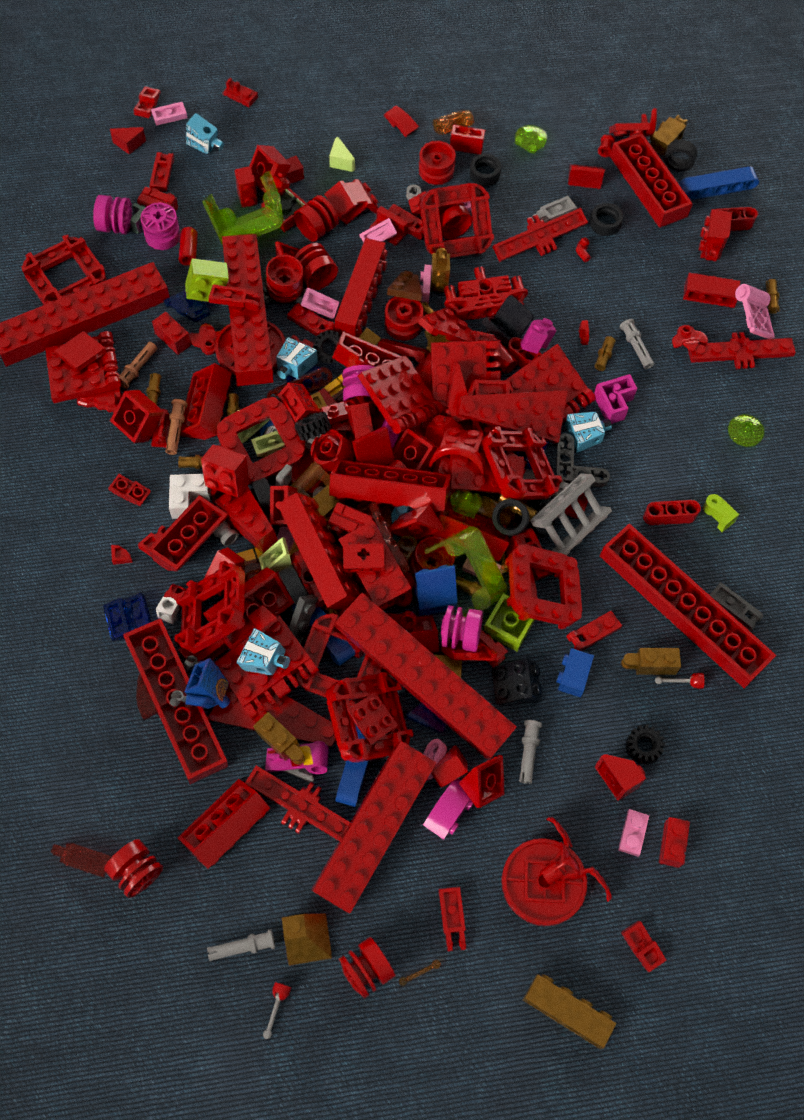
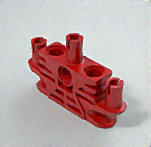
[444,267,528,320]

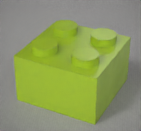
[185,258,228,302]
[483,593,535,652]

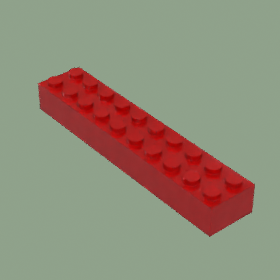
[222,234,273,386]
[0,262,170,367]
[600,523,776,689]
[334,592,517,759]

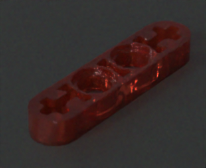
[266,367,333,403]

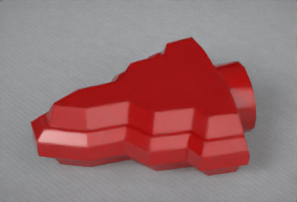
[77,388,122,413]

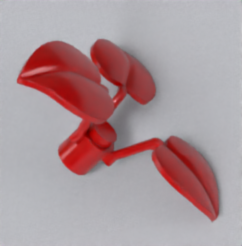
[541,817,612,902]

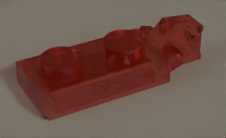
[51,843,111,878]

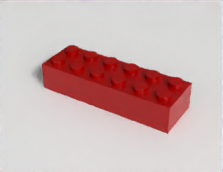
[610,133,693,228]
[335,238,388,338]
[329,460,451,512]
[277,492,361,610]

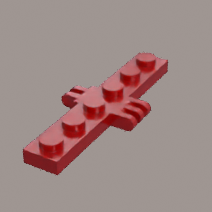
[492,208,588,262]
[688,332,796,369]
[245,765,350,841]

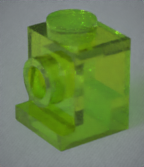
[450,489,482,519]

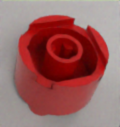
[311,429,354,472]

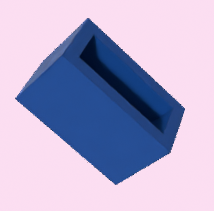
[556,648,594,698]

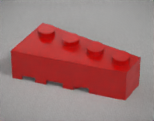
[332,332,402,368]

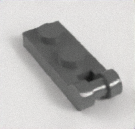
[710,582,763,631]
[289,594,318,645]

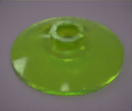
[728,414,764,447]

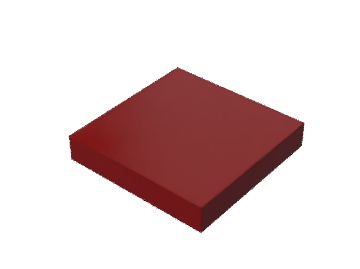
[55,331,106,372]
[352,426,394,466]

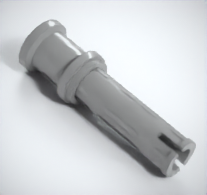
[619,319,654,369]
[519,720,542,784]
[207,929,275,961]

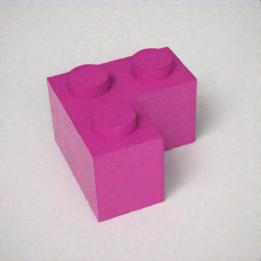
[594,374,637,424]

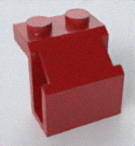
[325,179,379,224]

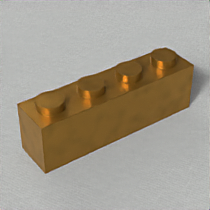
[523,974,616,1049]

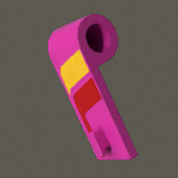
[265,741,329,774]

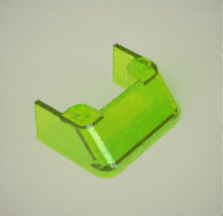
[202,171,284,245]
[424,526,507,617]

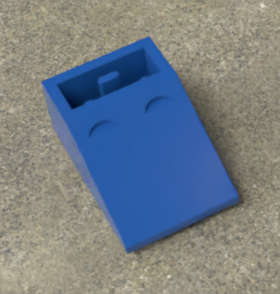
[413,565,457,616]

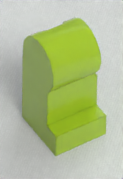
[703,494,739,532]

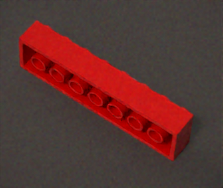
[123,618,228,784]
[311,741,437,914]

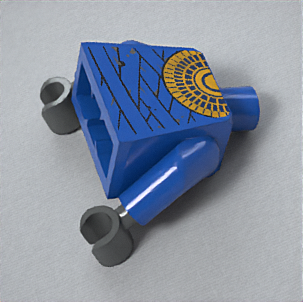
[169,655,231,709]

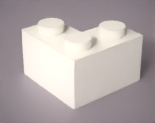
[169,474,210,519]

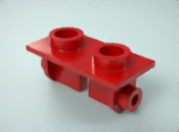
[151,409,171,448]

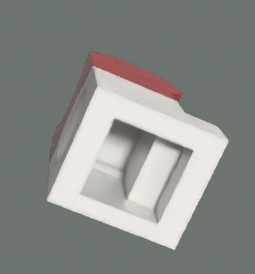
[156,584,187,624]

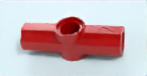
[290,550,326,608]

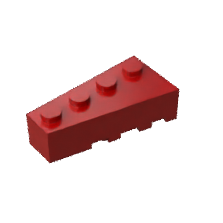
[214,486,278,553]

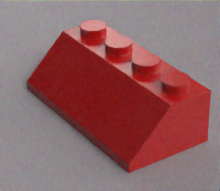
[180,363,232,440]
[148,495,228,571]
[432,502,509,561]
[203,567,294,650]
[177,779,270,869]

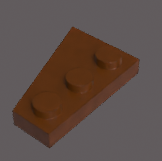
[387,271,422,301]

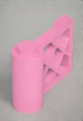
[735,284,775,339]

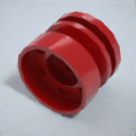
[294,195,339,242]
[438,202,473,239]
[294,243,338,290]
[266,255,303,303]
[409,536,455,579]
[104,839,164,898]
[339,937,396,999]

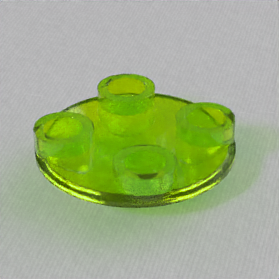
[515,125,547,153]

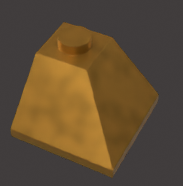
[282,914,332,966]

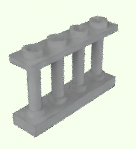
[530,474,612,555]

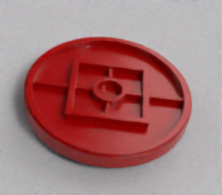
[215,321,286,375]
[502,838,587,926]

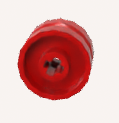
[419,141,456,185]
[384,296,424,341]

